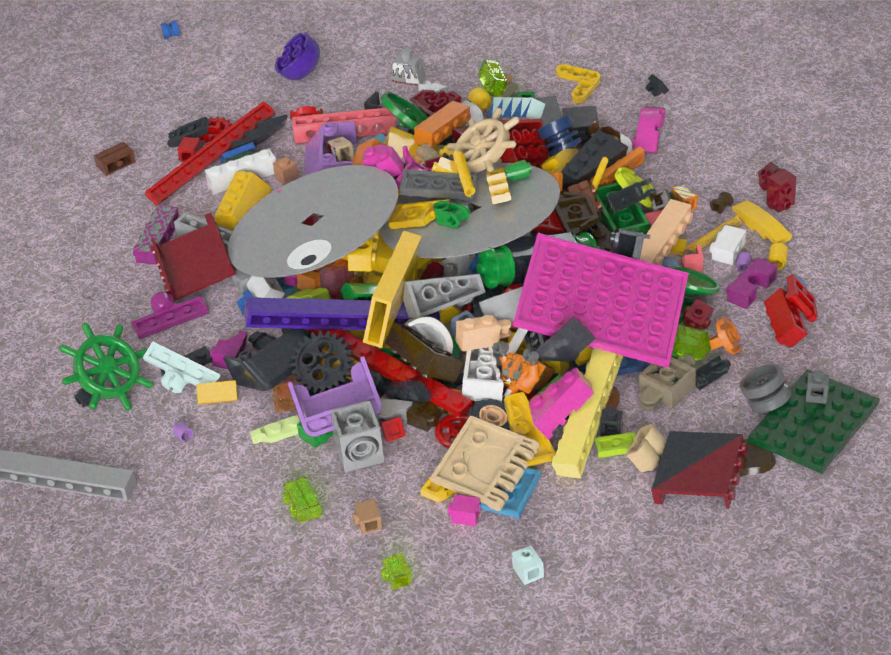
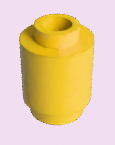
[768,243,788,270]

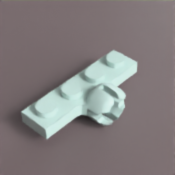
[143,342,221,393]

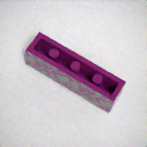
[133,205,180,265]

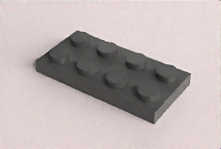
[400,169,477,201]

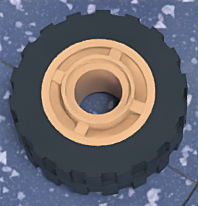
[470,399,510,431]

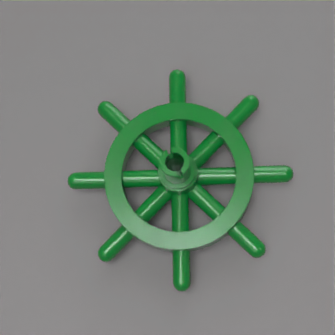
[59,323,153,410]

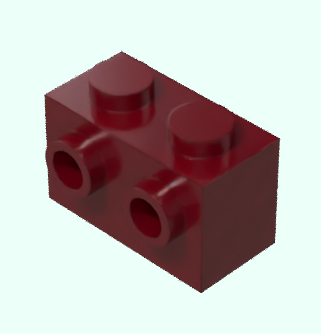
[766,169,797,213]

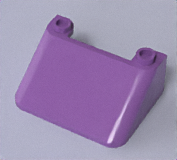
[288,356,381,437]

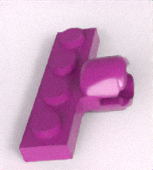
[131,292,209,340]

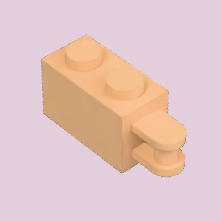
[455,315,512,351]

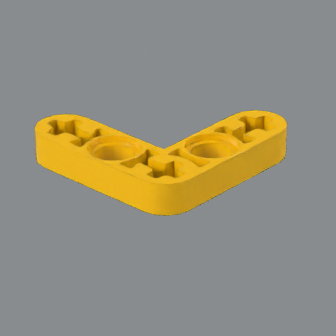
[556,64,601,103]

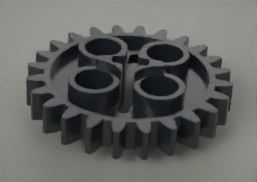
[290,331,355,394]

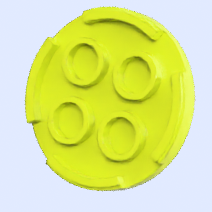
[615,167,657,208]

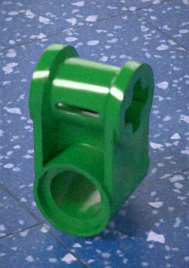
[433,201,470,228]

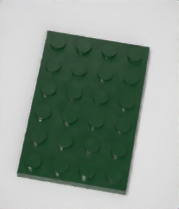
[748,369,880,474]

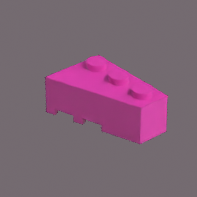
[529,368,594,440]

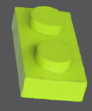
[594,432,636,458]

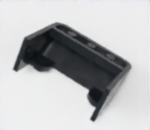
[609,229,650,260]
[524,317,596,362]
[223,328,313,391]

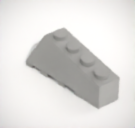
[403,274,485,319]

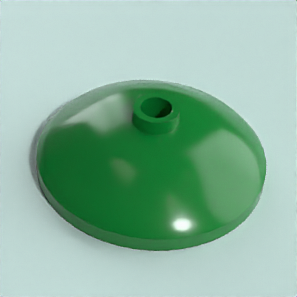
[668,266,721,297]

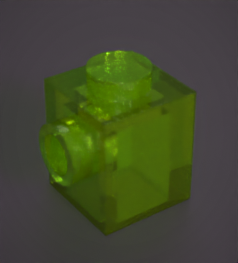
[380,553,413,591]

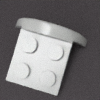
[404,317,453,353]

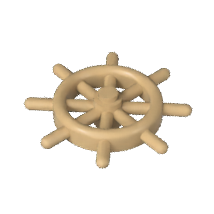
[447,108,519,174]

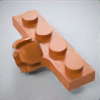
[589,146,645,187]

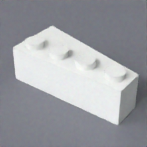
[462,346,503,403]

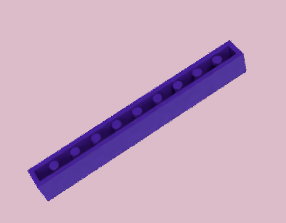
[244,297,441,330]

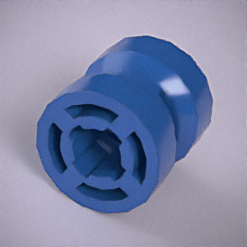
[160,20,180,39]

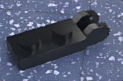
[167,117,209,147]
[605,178,656,214]

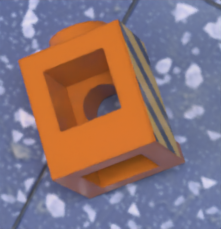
[671,185,698,211]

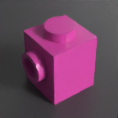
[448,494,481,526]

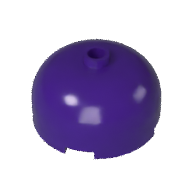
[275,32,320,80]

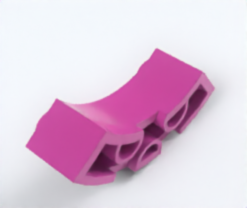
[632,106,666,154]

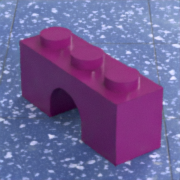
[726,257,778,309]

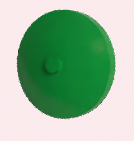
[380,91,429,131]

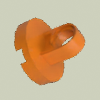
[704,317,743,356]

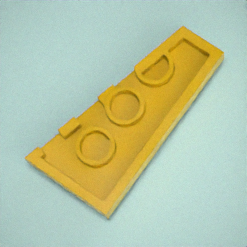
[504,392,556,467]

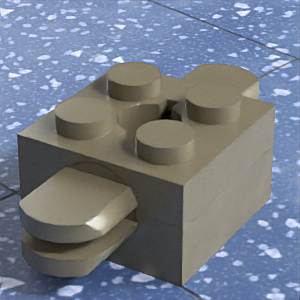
[639,354,696,410]

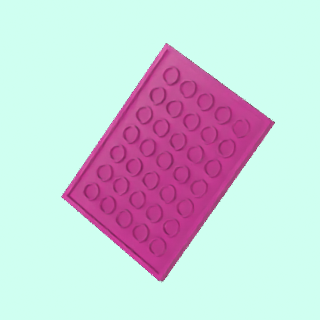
[512,233,689,368]

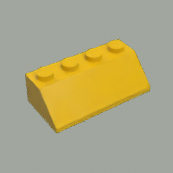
[215,171,272,231]

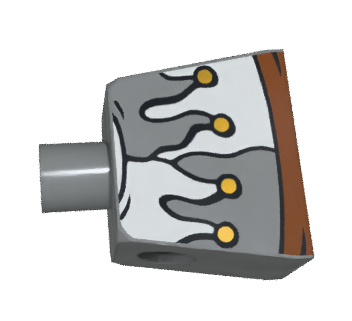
[391,48,426,86]

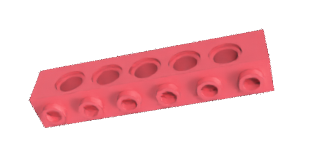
[292,108,396,143]

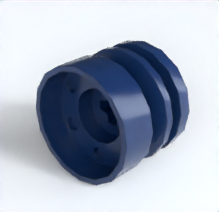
[537,114,583,157]

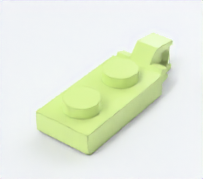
[250,415,301,444]

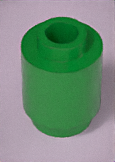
[504,160,532,182]

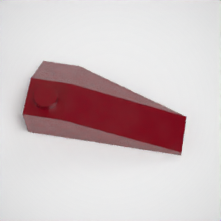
[410,90,461,117]

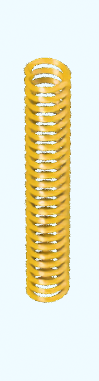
[453,150,475,197]
[685,215,742,254]

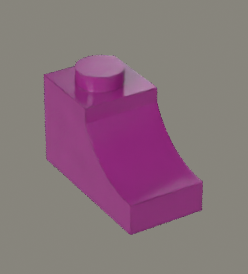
[210,330,247,369]

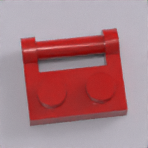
[785,274,818,322]

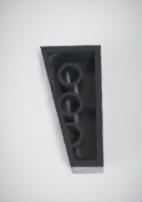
[561,130,628,191]

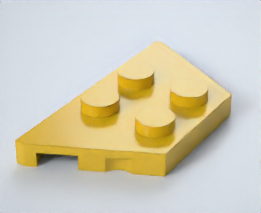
[388,199,451,229]

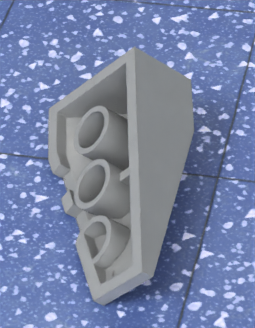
[479,287,523,321]

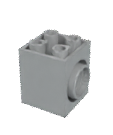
[330,401,384,472]

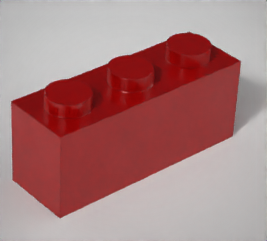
[764,287,808,347]

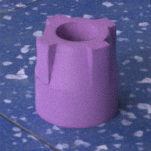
[736,252,752,271]
[173,421,194,442]

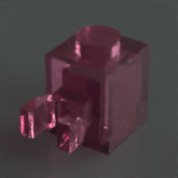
[320,264,354,295]

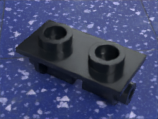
[696,356,731,391]

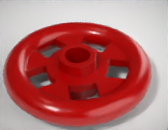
[435,413,470,448]

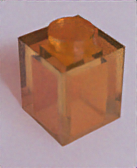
[273,381,295,412]

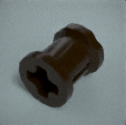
[710,191,734,214]

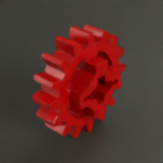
[198,116,232,143]

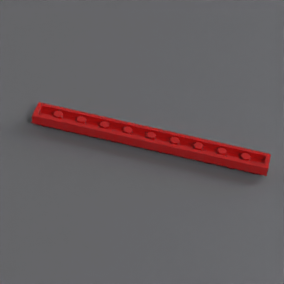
[145,101,276,206]
[308,329,473,417]

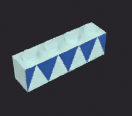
[488,97,545,120]

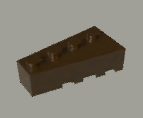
[384,322,464,383]

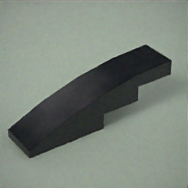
[228,114,288,151]

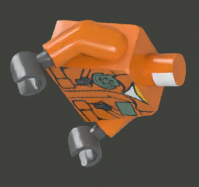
[493,342,546,397]

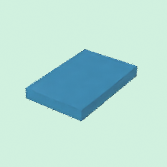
[480,468,542,518]

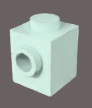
[512,545,544,585]

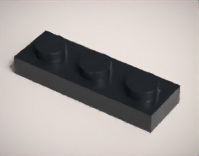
[382,380,432,402]

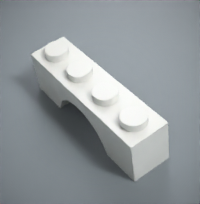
[205,149,276,194]

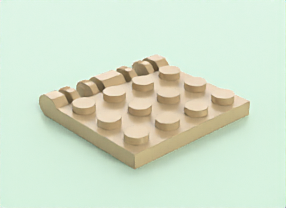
[430,415,540,511]

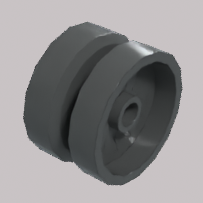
[739,364,792,414]

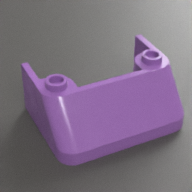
[304,121,357,176]

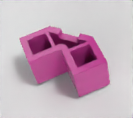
[362,144,404,177]

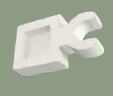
[418,81,447,93]

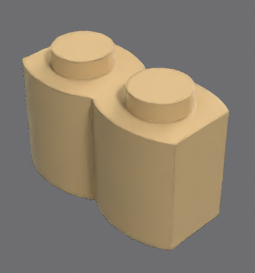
[626,424,667,473]

